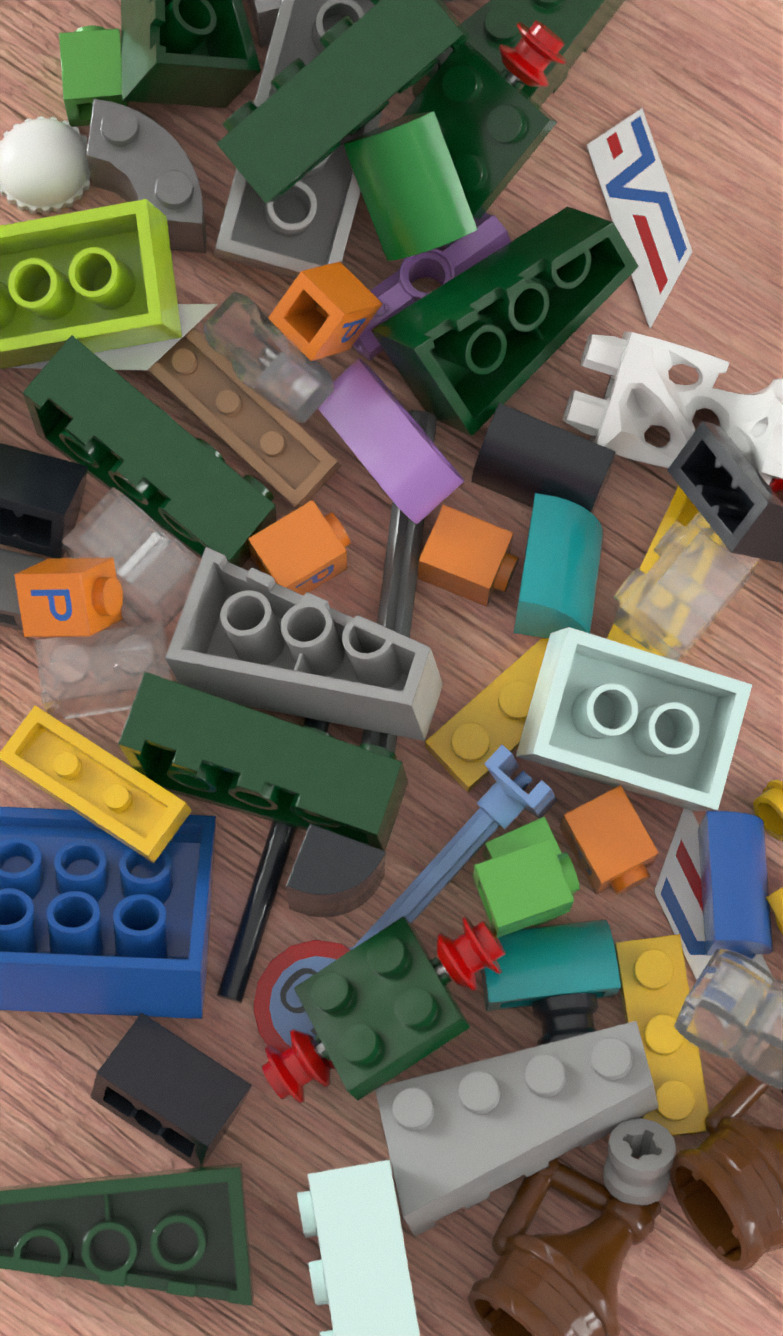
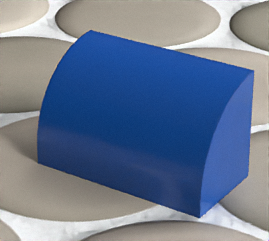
[698,811,773,956]

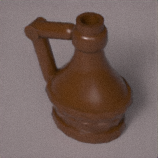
[669,1047,783,1270]
[467,1158,661,1336]

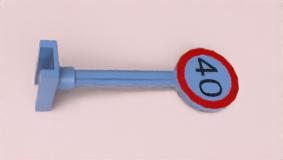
[253,745,557,1069]

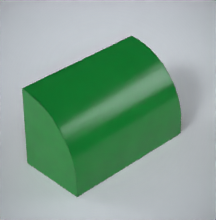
[343,111,478,261]

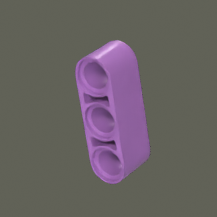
[313,358,464,524]

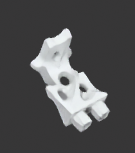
[562,331,783,485]

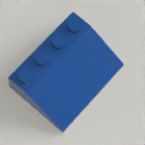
[0,807,216,1019]

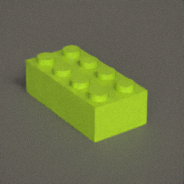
[0,199,182,369]

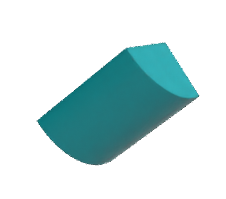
[513,493,604,639]
[481,919,621,1012]

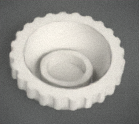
[0,116,91,215]

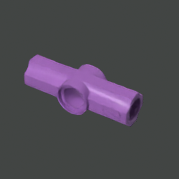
[352,212,511,361]

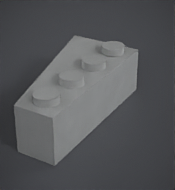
[165,547,443,741]
[375,1021,659,1237]

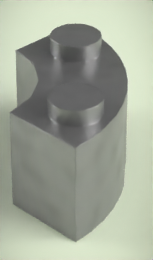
[86,99,207,253]

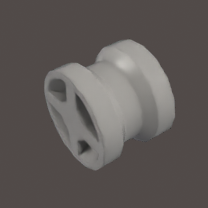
[603,1119,676,1205]

